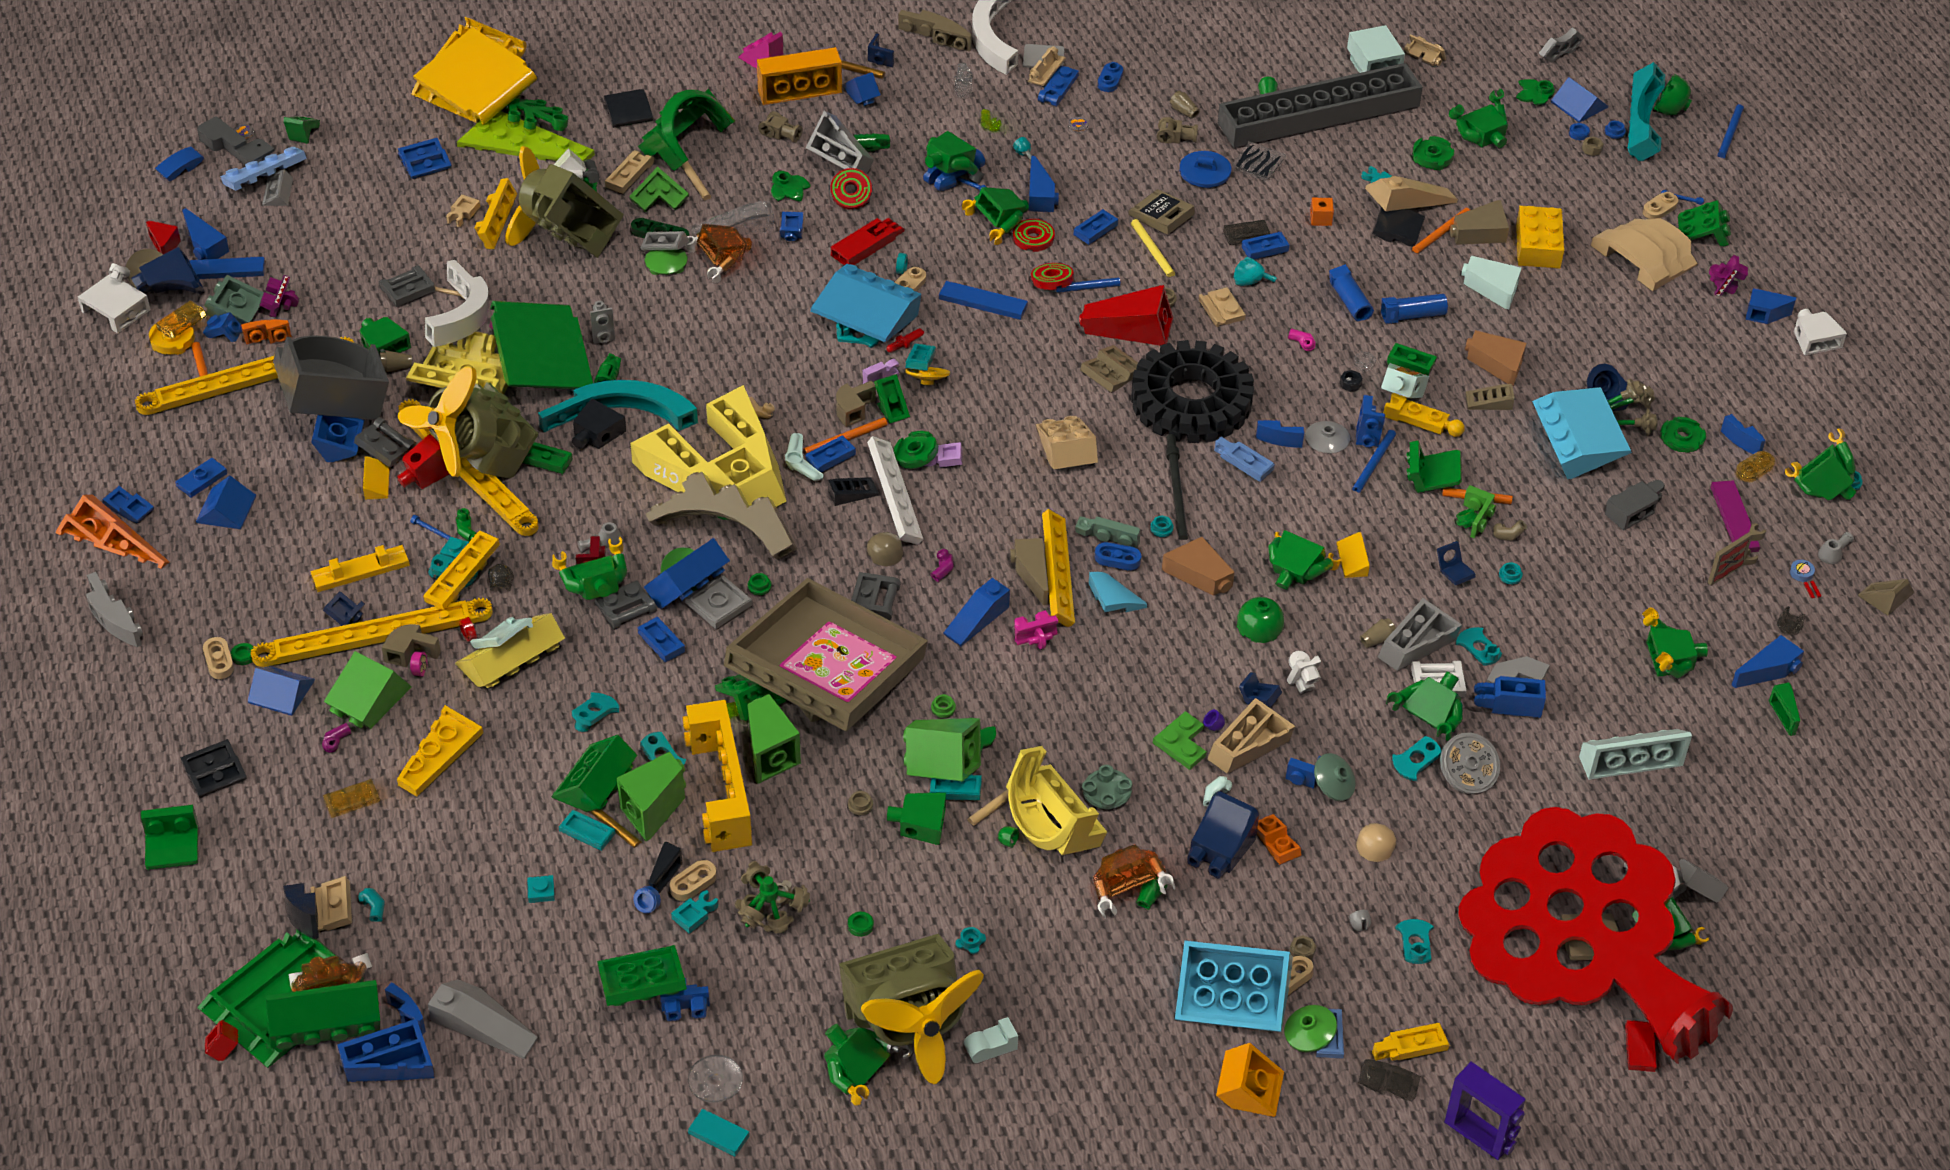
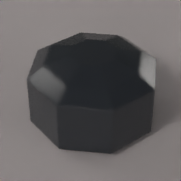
[1340,370,1363,392]

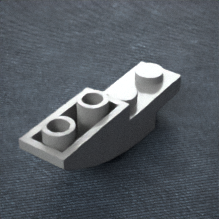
[85,572,143,647]

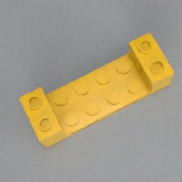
[682,700,752,852]

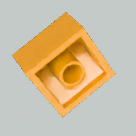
[1216,1043,1284,1117]

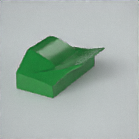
[1387,343,1437,376]

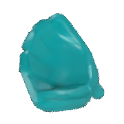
[1234,257,1277,286]

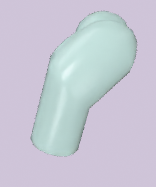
[1203,776,1232,806]

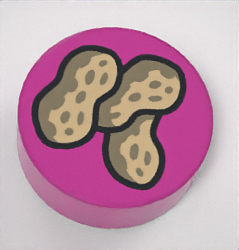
[410,652,428,676]

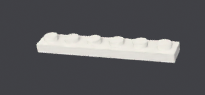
[867,436,923,545]

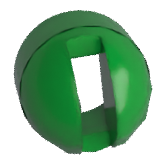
[998,826,1019,848]

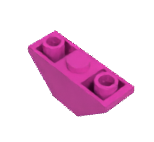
[738,31,784,69]

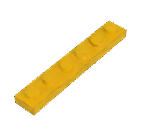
[1042,509,1075,627]

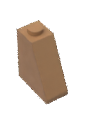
[1465,330,1527,386]
[1162,537,1235,596]

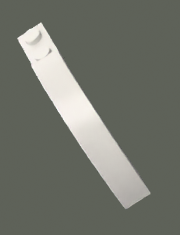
[972,0,1018,75]
[425,260,488,347]

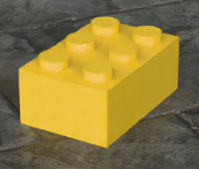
[1516,206,1564,269]

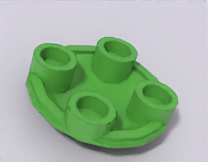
[645,248,688,275]

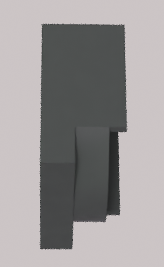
[273,335,389,419]

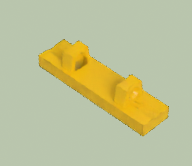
[474,178,517,249]
[423,530,500,610]
[310,545,410,592]

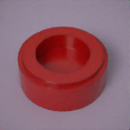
[459,617,477,642]

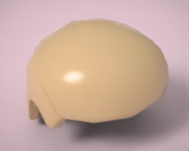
[1356,823,1396,862]

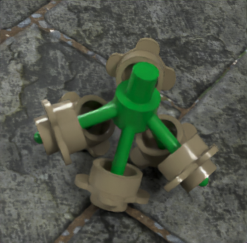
[735,861,810,933]

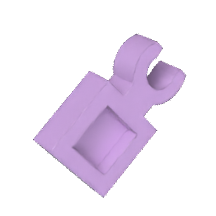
[863,359,899,384]
[924,442,963,467]

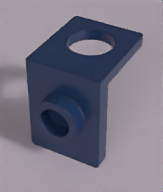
[868,33,894,67]
[1437,541,1476,585]

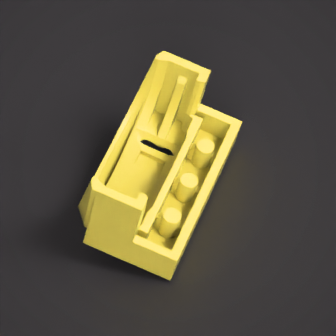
[1006,746,1107,855]

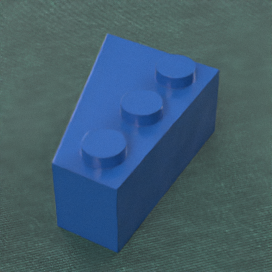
[644,538,730,609]
[337,1019,435,1082]

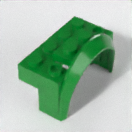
[638,89,735,171]

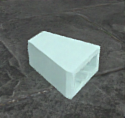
[1461,256,1521,310]

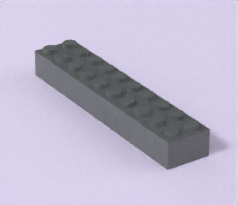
[1218,63,1423,148]

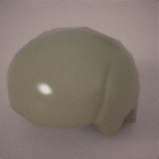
[867,532,903,567]

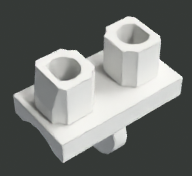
[1287,651,1321,694]

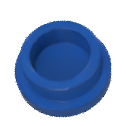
[1605,120,1626,139]

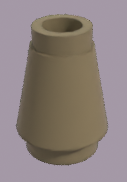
[1170,91,1200,119]
[379,350,412,372]
[1360,618,1396,648]

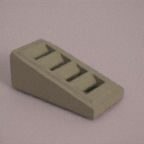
[1465,384,1514,410]

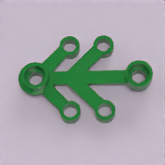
[506,95,569,131]

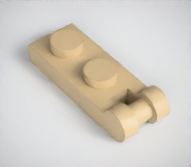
[605,150,654,194]

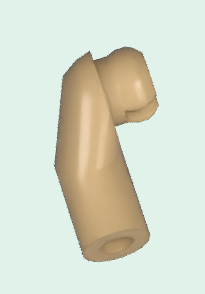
[749,397,775,419]

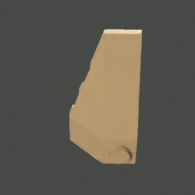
[1365,176,1458,211]

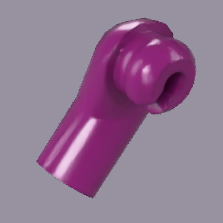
[931,549,954,582]
[322,723,351,753]

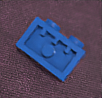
[1356,395,1385,447]

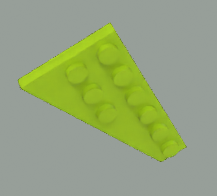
[457,111,595,161]

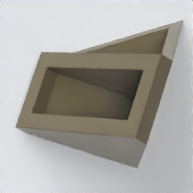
[1858,579,1915,616]

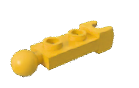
[1383,393,1465,437]

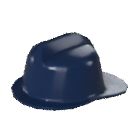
[1587,363,1629,411]

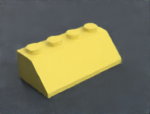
[455,613,565,688]

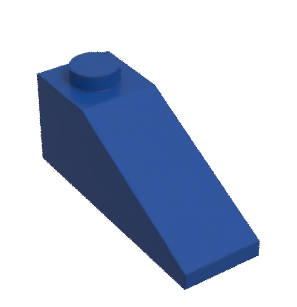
[1029,156,1059,212]
[182,208,229,260]
[943,578,1010,646]
[1732,635,1804,688]

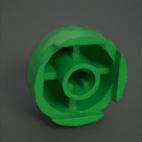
[1653,74,1692,116]
[1237,597,1284,643]

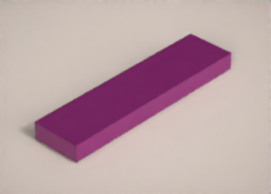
[1710,480,1760,552]

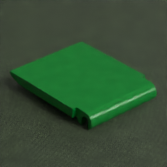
[490,301,593,389]
[197,930,364,1068]

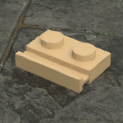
[1198,287,1246,327]
[311,876,352,933]

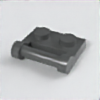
[379,265,436,307]
[354,417,416,468]
[851,572,901,620]
[595,580,657,629]

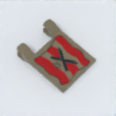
[1708,523,1766,586]

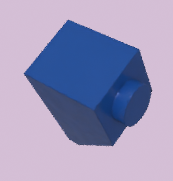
[842,72,880,106]

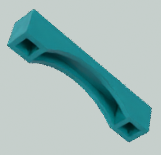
[1627,62,1665,161]

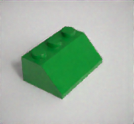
[551,734,638,812]

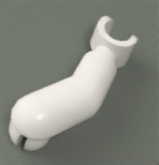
[108,263,130,282]

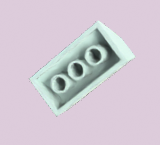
[1579,729,1692,780]

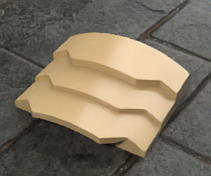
[1591,218,1698,291]

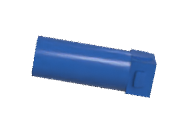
[1329,264,1374,322]
[1381,294,1448,324]

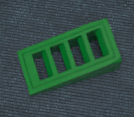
[1769,682,1800,736]

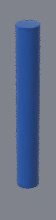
[1056,277,1120,293]

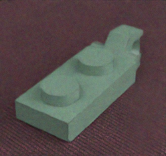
[1075,516,1140,548]

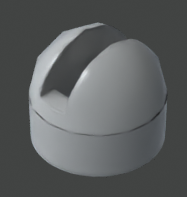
[1349,909,1371,932]

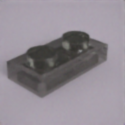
[1223,220,1271,245]

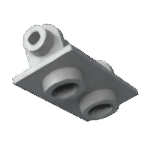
[590,301,615,344]

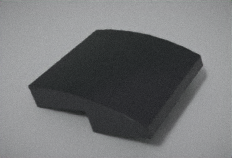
[604,89,653,128]
[1372,207,1425,247]
[180,739,247,797]

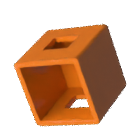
[1310,197,1334,226]

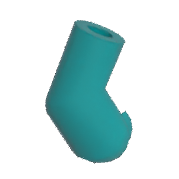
[358,888,385,922]

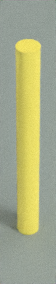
[1131,219,1175,277]

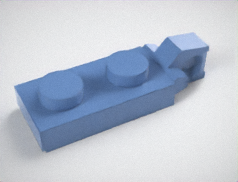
[1214,437,1275,482]

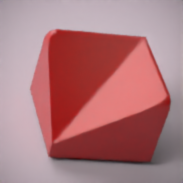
[205,1020,238,1061]

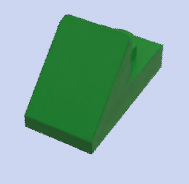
[283,116,320,144]
[874,374,910,424]

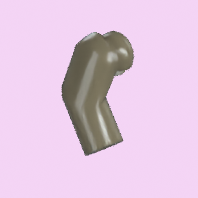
[1493,520,1527,541]

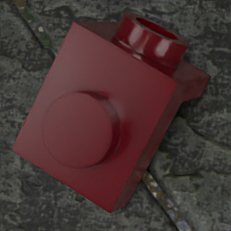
[575,536,606,565]

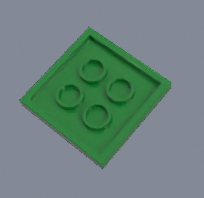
[597,945,687,1006]

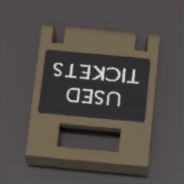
[1129,189,1195,235]

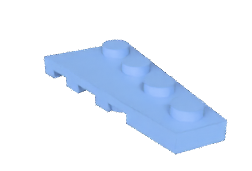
[220,147,307,191]

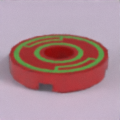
[831,168,872,209]
[1013,219,1055,252]
[1031,263,1074,290]

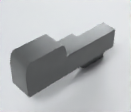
[197,117,275,164]

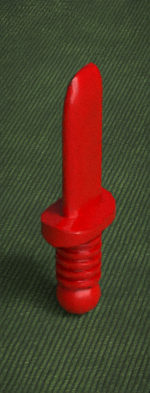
[886,328,924,353]

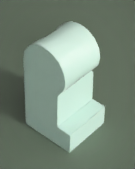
[963,1017,1018,1063]

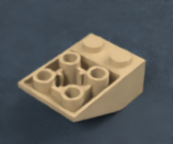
[1036,416,1098,469]

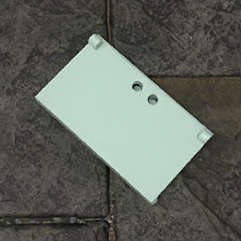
[470,617,533,649]

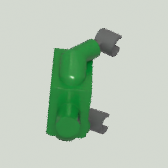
[925,131,985,184]

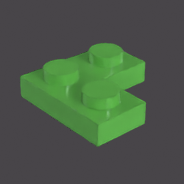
[629,167,689,212]
[1153,711,1207,770]

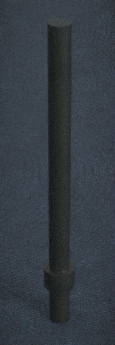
[1166,434,1188,540]

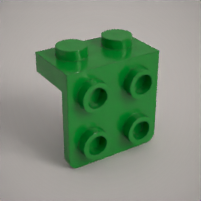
[1678,200,1731,247]
[1407,440,1462,493]

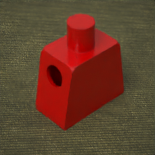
[397,434,450,489]

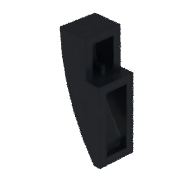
[283,883,319,939]

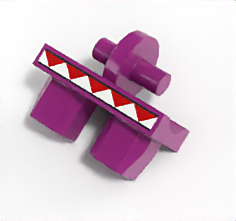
[1709,255,1748,296]
[259,275,299,317]

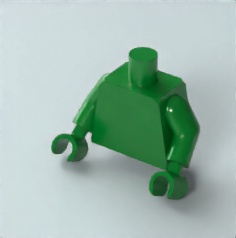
[1449,89,1508,148]
[1385,671,1463,741]

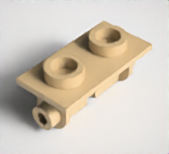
[1404,34,1446,66]
[1028,46,1066,86]

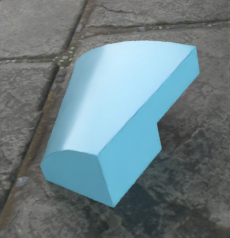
[1089,572,1147,612]

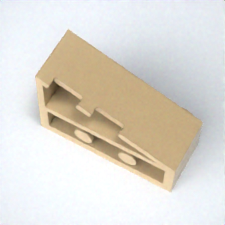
[1208,698,1295,774]

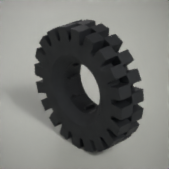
[1131,340,1254,443]

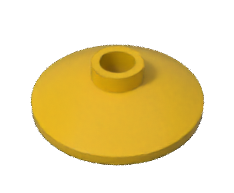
[906,367,950,385]

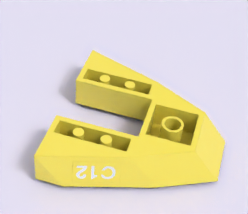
[630,385,786,507]

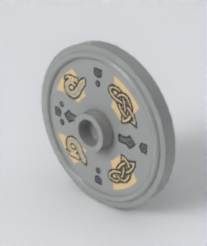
[1440,733,1500,794]

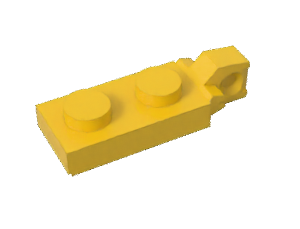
[1372,1023,1449,1061]

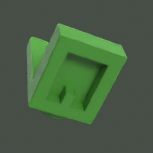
[1463,485,1496,539]

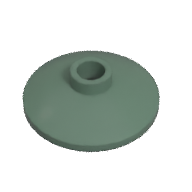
[1314,753,1356,801]

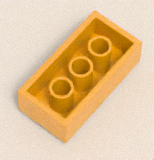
[757,47,842,105]

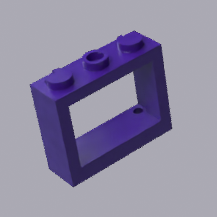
[1444,1061,1526,1160]

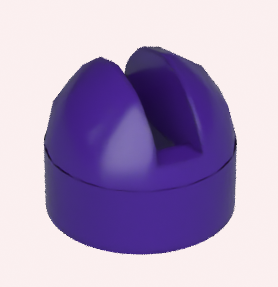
[1203,709,1225,731]

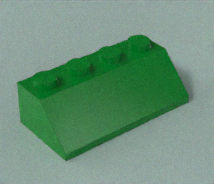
[266,980,380,1049]

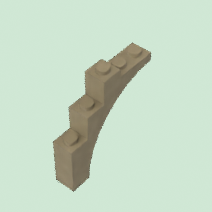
[646,472,798,560]

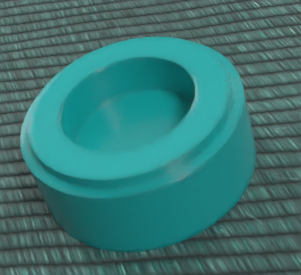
[896,253,908,275]

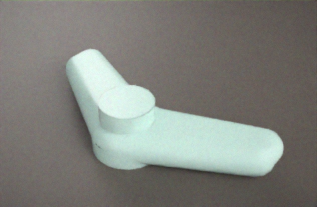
[785,433,823,481]

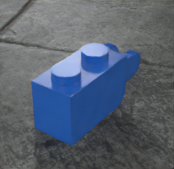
[1474,676,1546,718]

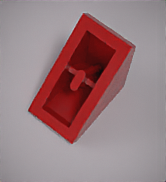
[146,221,181,255]

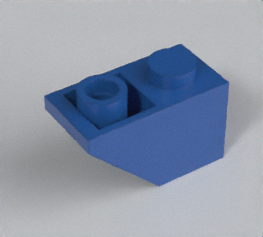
[1746,288,1796,324]

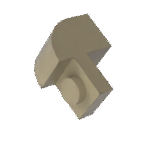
[836,381,876,427]
[382,624,441,668]

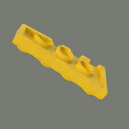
[397,705,483,797]

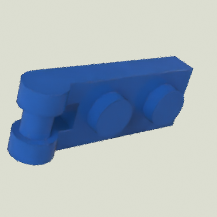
[1038,65,1079,107]

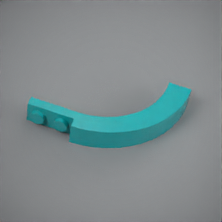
[538,380,698,433]

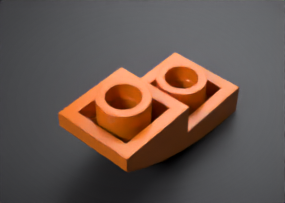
[241,319,292,345]
[1257,814,1301,865]

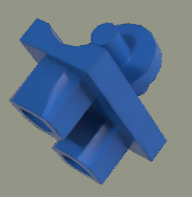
[660,978,710,1021]

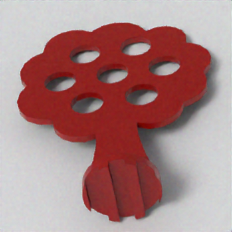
[1459,807,1733,1064]

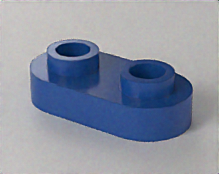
[1098,62,1123,92]
[1095,542,1141,570]

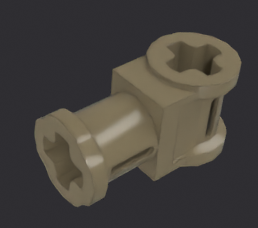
[758,111,803,143]
[1157,117,1198,143]

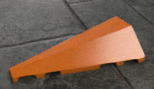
[55,495,169,569]

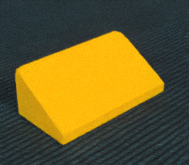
[363,456,390,500]
[1336,532,1369,578]

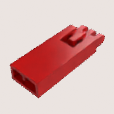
[831,218,905,265]

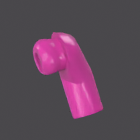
[1288,328,1316,351]

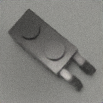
[1605,480,1665,531]

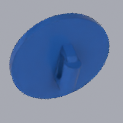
[1179,151,1231,188]

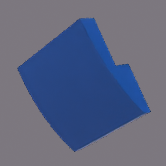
[398,138,452,179]

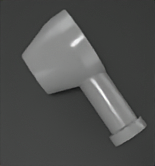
[578,522,622,552]
[1818,532,1854,564]

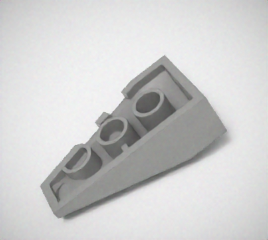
[428,979,538,1059]

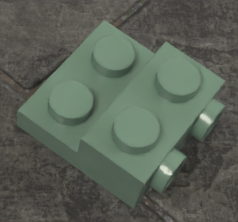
[204,275,264,324]

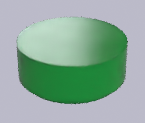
[231,643,254,665]
[848,911,874,937]

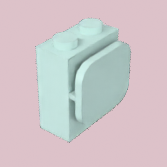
[1347,25,1405,73]

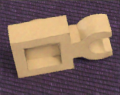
[446,195,481,227]

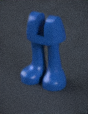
[923,140,985,191]

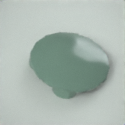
[1082,765,1132,809]

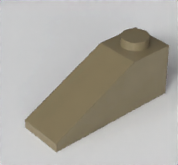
[1010,538,1048,605]

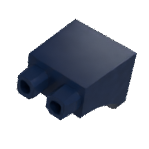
[131,247,205,294]
[1187,791,1259,879]

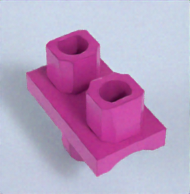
[1014,610,1058,649]

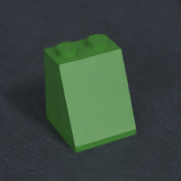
[324,651,412,729]
[748,694,801,784]
[903,718,981,781]
[617,751,686,841]

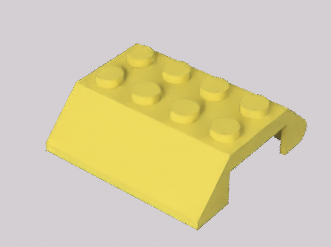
[406,332,508,394]

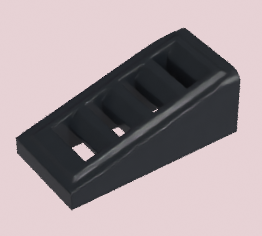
[828,477,879,506]
[648,842,683,894]

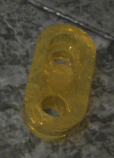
[1735,451,1775,482]

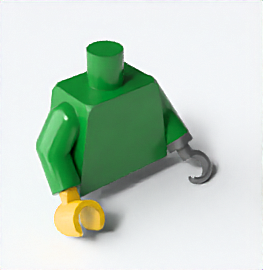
[824,1024,912,1105]

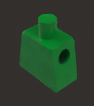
[359,317,411,354]
[887,793,946,845]

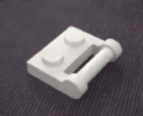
[1411,661,1466,697]

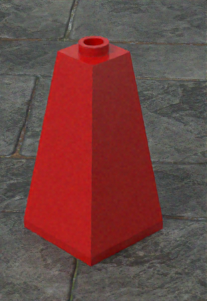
[1079,285,1173,346]

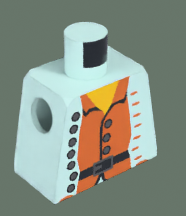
[1381,363,1430,398]

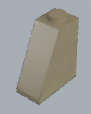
[1450,200,1509,245]

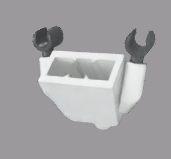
[554,148,600,183]

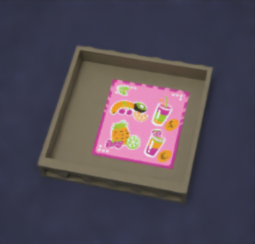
[724,578,928,732]

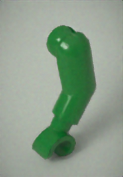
[456,508,477,542]

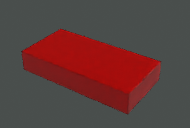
[1625,1020,1657,1072]

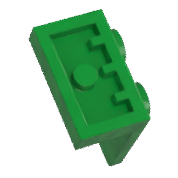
[715,674,786,721]
[141,805,198,870]

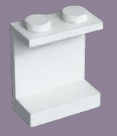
[78,273,150,333]

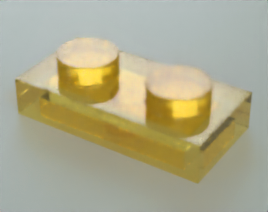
[156,300,206,339]
[323,779,380,818]

